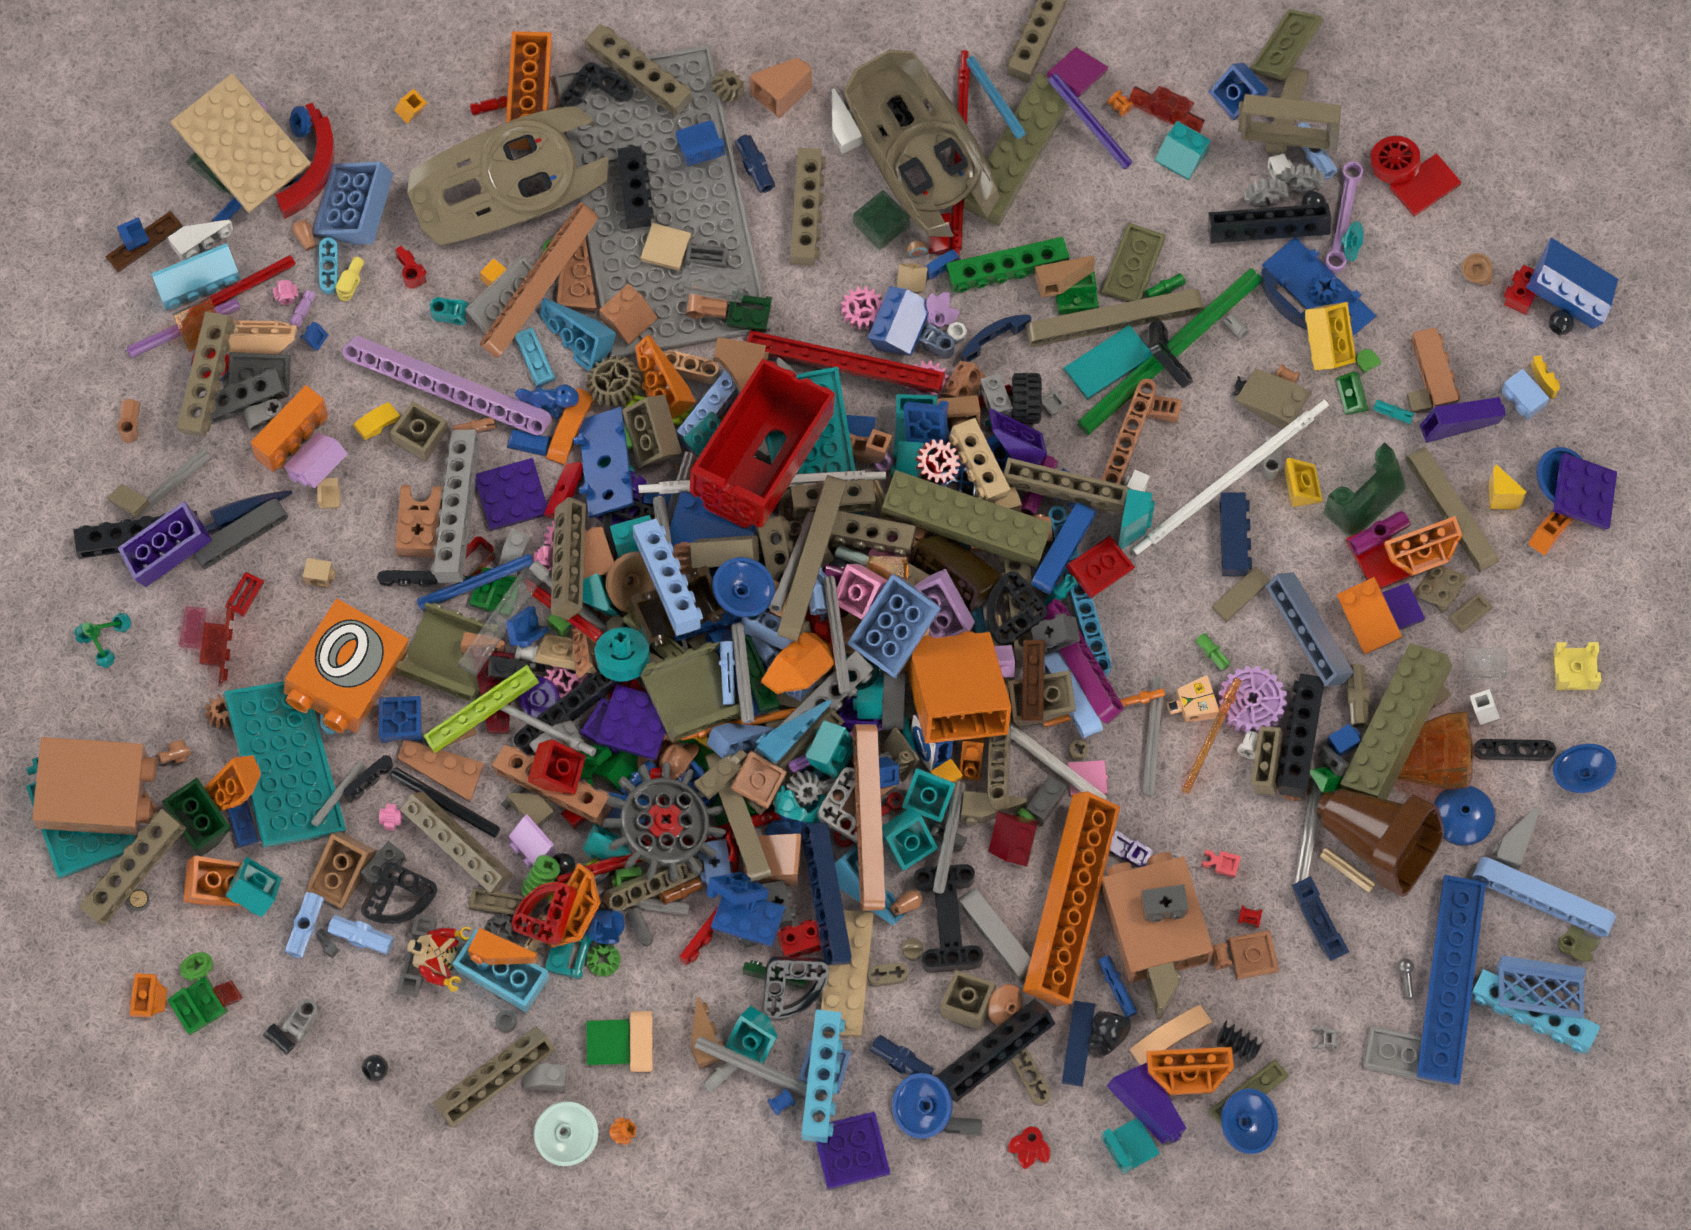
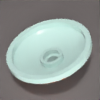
[534,1101,598,1166]

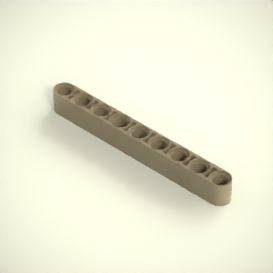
[1025,289,1204,347]
[777,475,847,641]

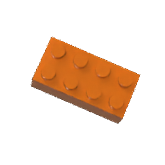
[250,385,328,472]

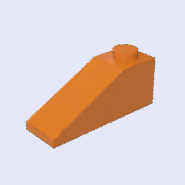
[1528,511,1574,555]
[468,928,538,965]

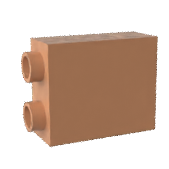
[32,737,157,835]
[1100,852,1213,984]

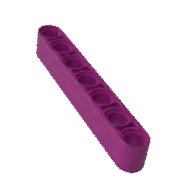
[1039,599,1124,724]

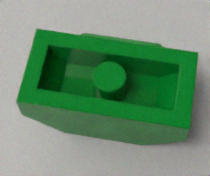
[578,744,612,779]

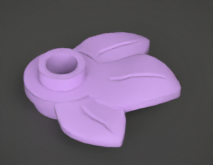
[926,292,959,329]

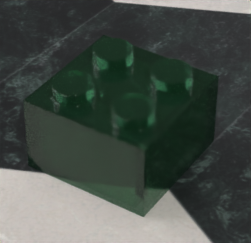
[853,190,910,251]

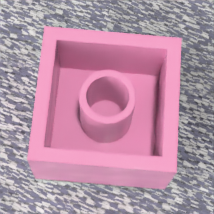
[836,564,888,620]

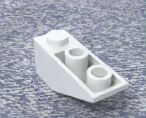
[832,88,863,154]
[168,220,233,261]

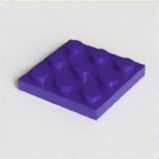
[1553,453,1617,530]
[475,458,547,532]
[596,684,666,761]
[815,1111,891,1190]

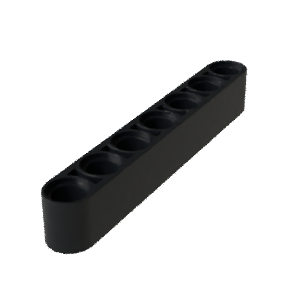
[514,657,630,753]

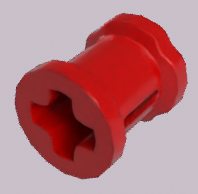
[1238,905,1263,928]

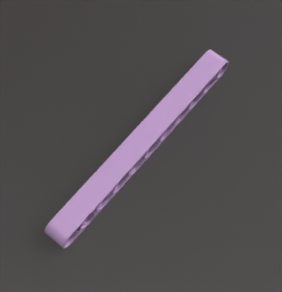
[342,336,552,435]

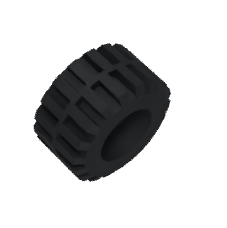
[1011,373,1042,424]

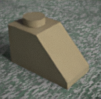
[507,792,554,827]

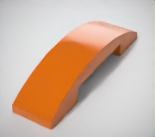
[546,388,594,465]

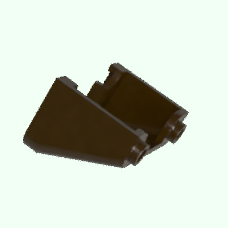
[908,534,1001,614]
[626,566,726,647]

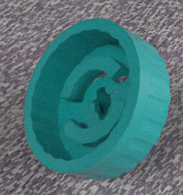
[595,627,650,681]

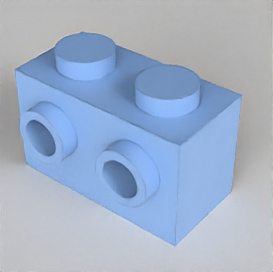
[1501,369,1549,420]

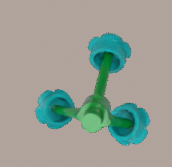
[74,612,131,668]

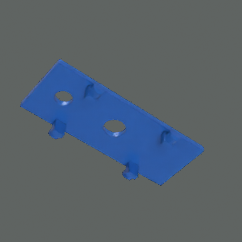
[1262,237,1377,336]
[574,407,634,519]

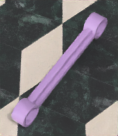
[1325,161,1363,273]

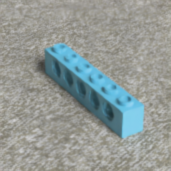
[1471,969,1601,1053]
[801,1010,845,1143]

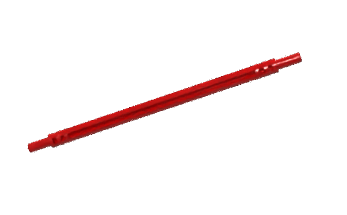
[950,50,970,262]
[556,809,781,883]

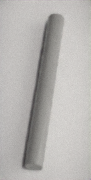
[311,761,365,827]

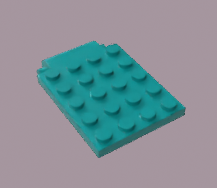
[26,756,136,879]

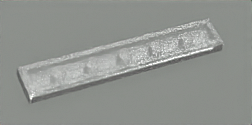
[458,567,541,676]

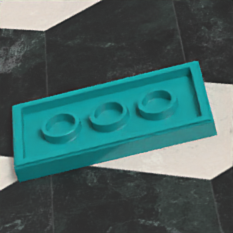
[1064,325,1152,401]

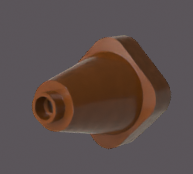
[1316,789,1444,897]

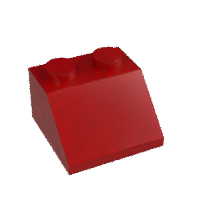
[528,739,586,795]

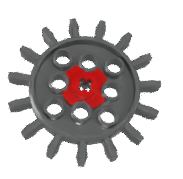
[603,762,726,883]

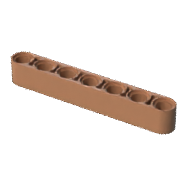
[1099,379,1156,511]

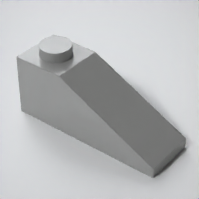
[1493,807,1540,870]

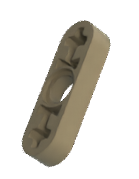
[1011,1048,1050,1106]

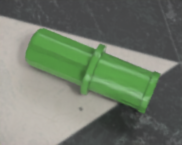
[1196,633,1230,670]

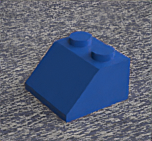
[1209,63,1269,120]

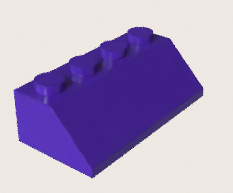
[118,501,212,587]

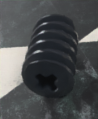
[1216,1020,1264,1063]

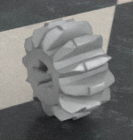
[786,770,823,807]

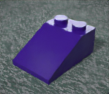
[989,408,1047,465]

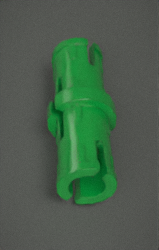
[1145,273,1186,298]

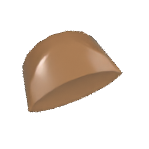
[1462,253,1493,285]

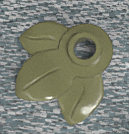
[1557,926,1599,962]

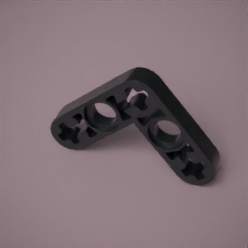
[560,62,633,108]
[1149,319,1193,388]

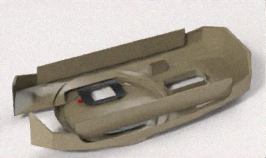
[844,49,1000,237]
[407,106,609,247]

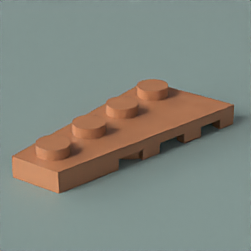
[557,238,597,312]
[398,740,484,803]

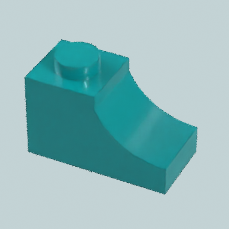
[853,677,884,719]

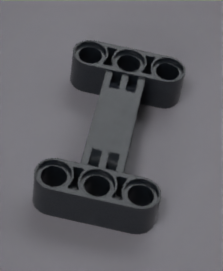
[914,864,984,973]

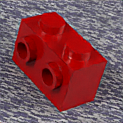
[1503,264,1536,315]
[777,919,822,957]

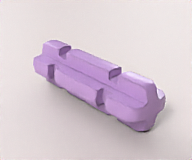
[290,290,315,328]

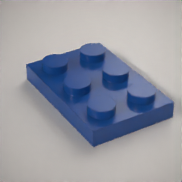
[711,897,785,948]

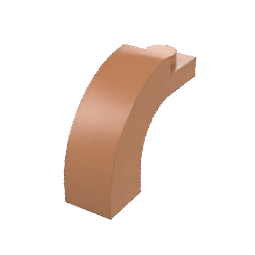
[850,429,892,464]

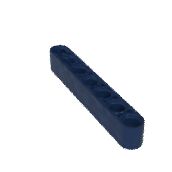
[801,823,851,966]

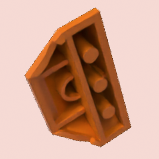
[1384,516,1462,576]
[761,632,835,694]
[546,863,601,947]
[1146,1047,1234,1095]

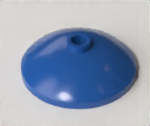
[1536,447,1583,503]
[713,557,775,617]
[1553,743,1617,793]
[1434,785,1495,846]
[892,1073,953,1138]
[1221,1089,1278,1154]

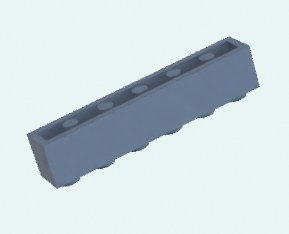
[1266,572,1354,687]

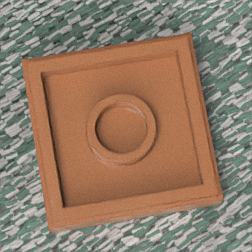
[730,751,787,809]
[1228,930,1279,980]

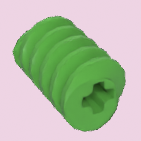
[521,855,560,900]

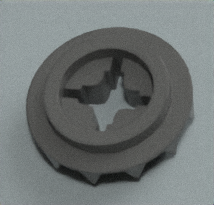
[484,913,518,943]

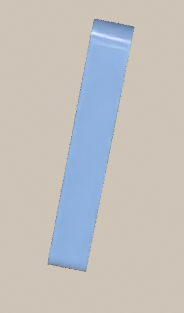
[1472,857,1616,937]

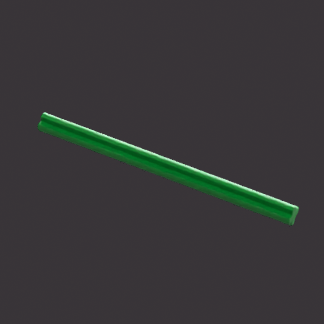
[1077,268,1262,435]

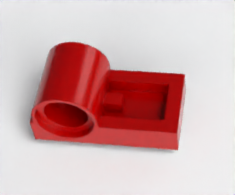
[395,245,427,289]

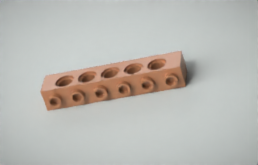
[492,745,613,826]

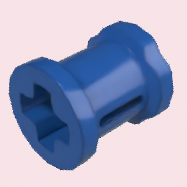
[767,1088,795,1116]

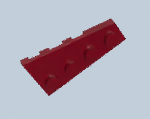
[472,651,514,734]

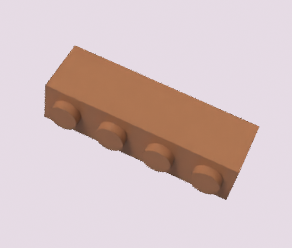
[1411,327,1460,410]

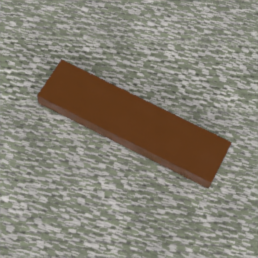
[105,211,183,273]
[1022,640,1045,723]

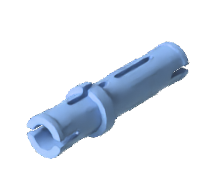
[719,641,736,705]

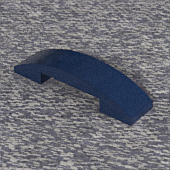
[1260,268,1308,330]
[961,314,1032,362]
[1291,876,1349,961]

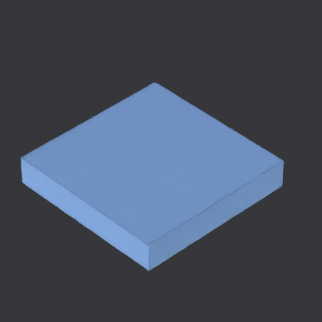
[798,1040,851,1093]

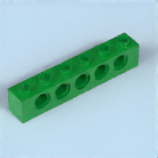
[946,236,1070,293]

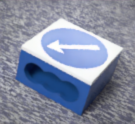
[911,714,953,771]

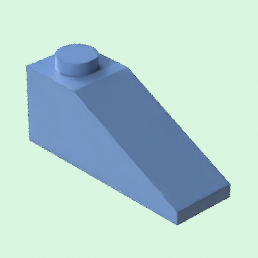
[707,723,774,759]

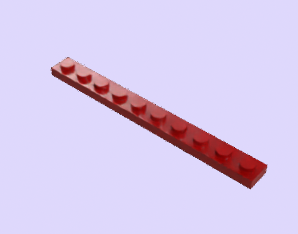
[747,331,945,394]

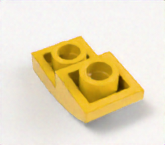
[1531,355,1560,399]
[353,402,400,440]

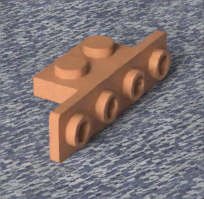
[571,625,597,678]

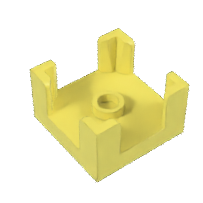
[1553,642,1601,690]

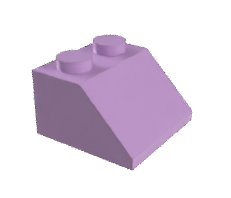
[509,815,556,870]

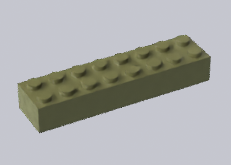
[964,73,1069,226]
[880,470,1052,568]
[1340,643,1452,800]

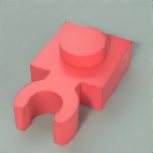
[1201,850,1241,878]

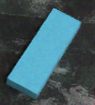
[514,327,556,387]

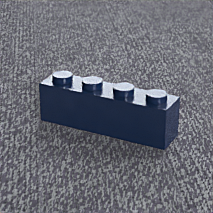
[1219,492,1252,576]

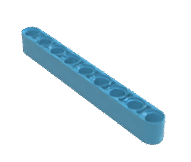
[1048,506,1112,677]

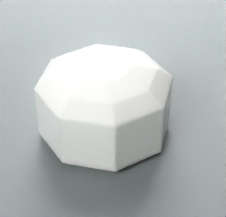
[947,322,967,343]

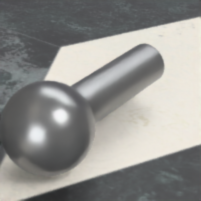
[1397,958,1414,999]

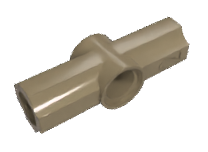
[1346,664,1369,729]

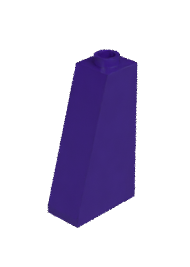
[1420,397,1506,443]
[1107,1063,1187,1144]

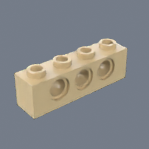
[949,418,1011,503]

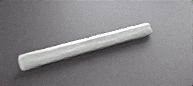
[1011,724,1107,800]

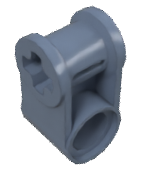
[917,324,955,359]

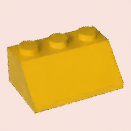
[1305,302,1356,370]

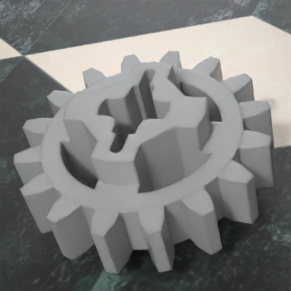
[1281,164,1325,194]
[1244,178,1289,208]

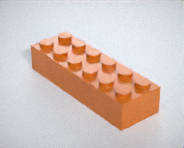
[506,31,553,150]

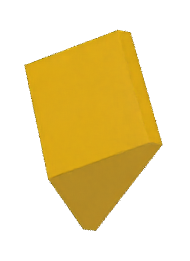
[1284,458,1323,507]
[1488,464,1527,510]

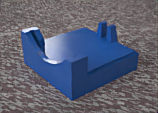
[904,401,950,445]
[379,696,423,743]
[707,871,769,911]

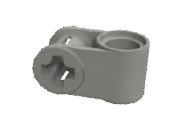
[243,399,283,432]
[282,999,319,1042]

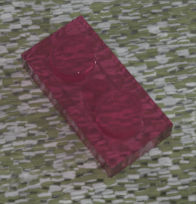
[179,606,207,649]

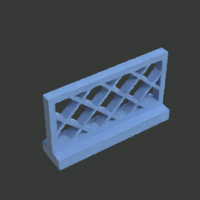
[1496,956,1585,1018]

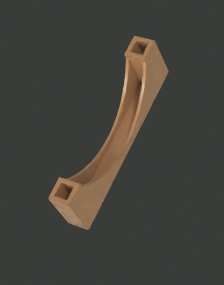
[690,337,769,494]

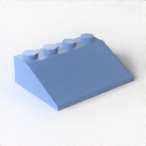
[312,162,394,245]
[847,574,941,678]

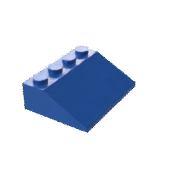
[1526,237,1618,329]
[670,491,758,570]

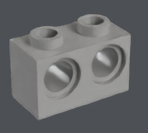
[980,373,1013,418]

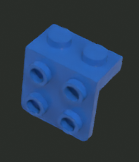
[676,121,725,167]

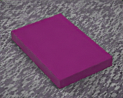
[1046,47,1109,97]

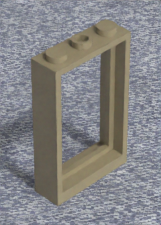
[1238,94,1341,151]

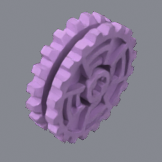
[1218,666,1287,735]

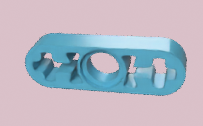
[319,238,338,294]

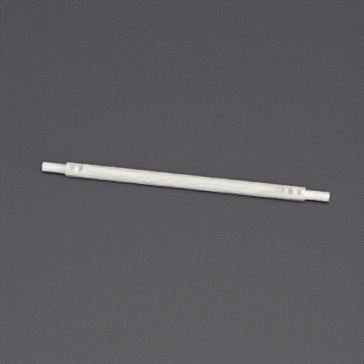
[1132,400,1329,555]
[638,470,886,494]

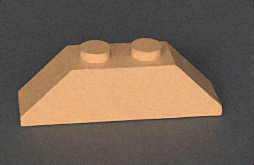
[213,320,297,354]

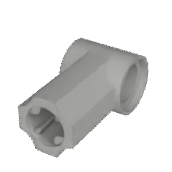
[1261,436,1283,479]

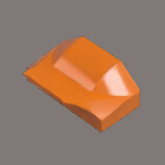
[129,973,168,1017]

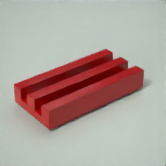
[225,572,264,617]

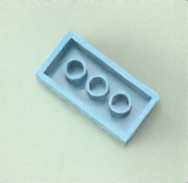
[453,929,550,1013]

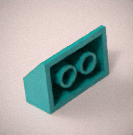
[1118,489,1155,550]

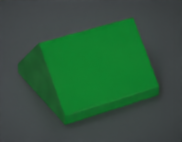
[593,751,639,795]

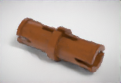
[659,877,703,905]

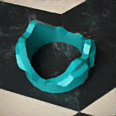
[773,785,825,823]

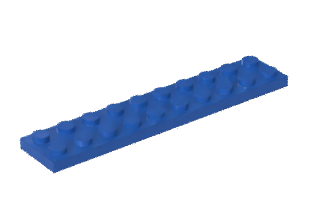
[1416,875,1486,1085]

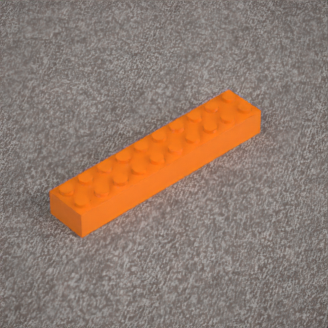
[1023,791,1120,1007]

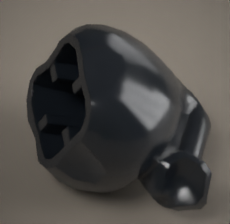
[1089,1011,1132,1056]

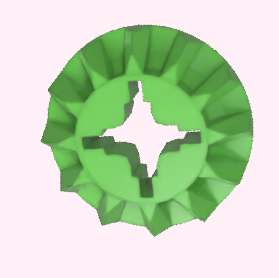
[587,943,621,977]
[180,952,214,982]

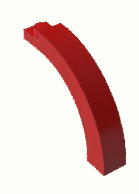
[275,102,335,219]

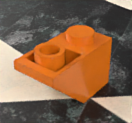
[960,737,984,781]

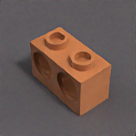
[940,361,986,398]

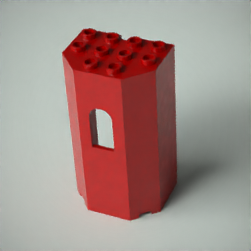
[690,358,835,528]

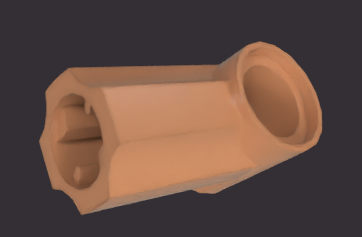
[686,293,728,319]
[117,399,140,443]

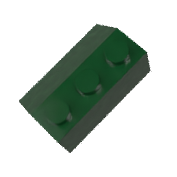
[162,778,231,857]

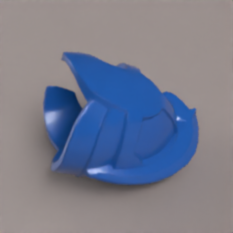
[584,909,625,944]

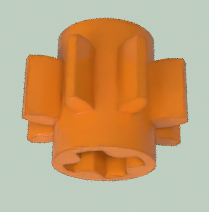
[609,1117,636,1145]

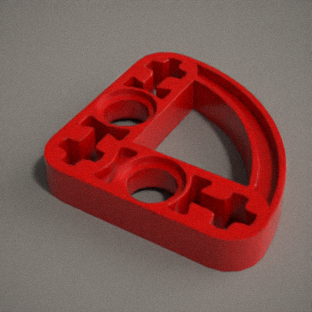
[512,882,576,945]

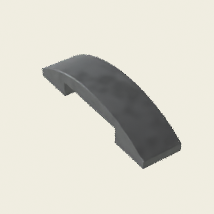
[396,914,437,998]

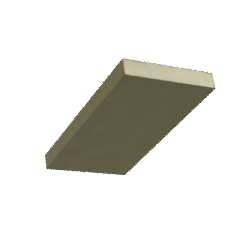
[1250,9,1323,80]
[1101,222,1166,302]

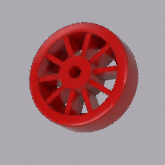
[1370,136,1421,184]

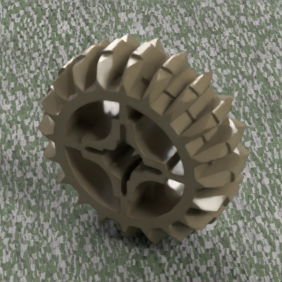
[586,355,641,408]

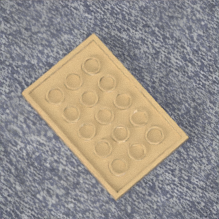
[170,73,311,213]

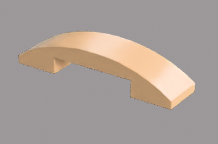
[1129,1005,1212,1065]

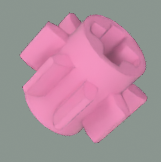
[273,280,298,305]
[533,546,553,571]
[379,804,402,831]

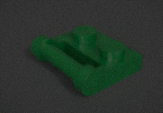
[726,291,772,333]

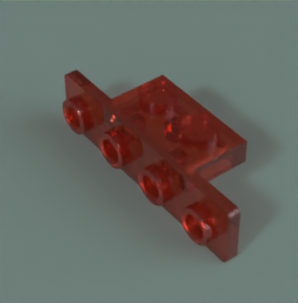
[1128,86,1205,133]
[199,602,235,687]

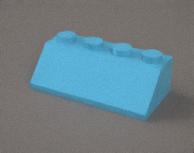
[152,243,241,310]

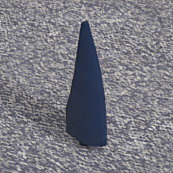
[206,490,292,533]

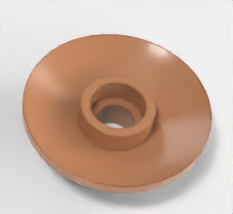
[987,984,1023,1025]

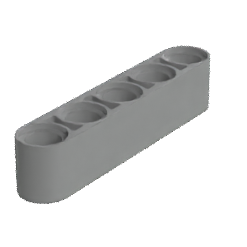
[958,888,1031,981]

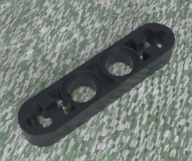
[1473,739,1556,761]

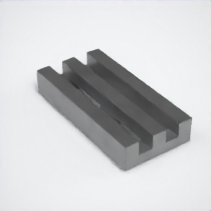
[686,244,728,269]

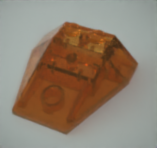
[1397,711,1473,790]

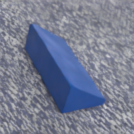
[847,415,875,437]

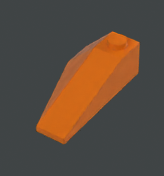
[635,335,696,418]
[204,755,261,812]

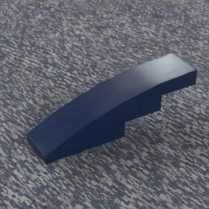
[1061,1000,1095,1087]

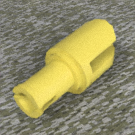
[336,257,365,301]

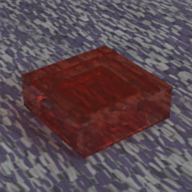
[212,980,243,1007]

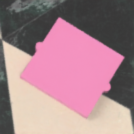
[1068,760,1108,796]

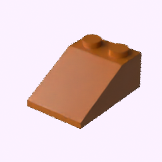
[1336,577,1403,654]
[183,856,242,906]

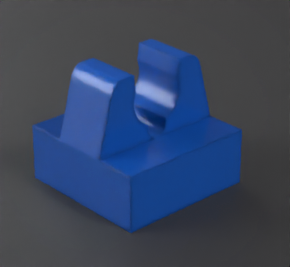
[300,322,328,351]

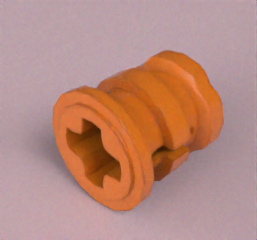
[1107,90,1134,117]

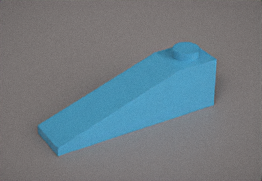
[539,298,616,372]
[755,700,832,764]
[835,844,904,925]

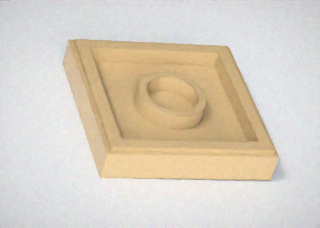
[641,223,691,271]

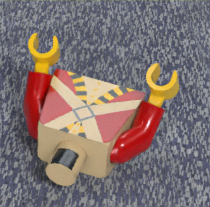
[407,927,471,992]

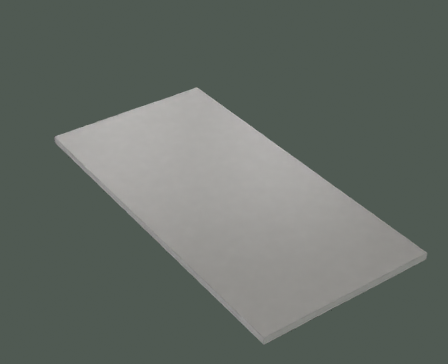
[554,45,771,359]

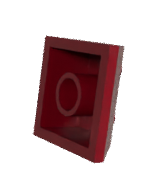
[988,811,1039,867]

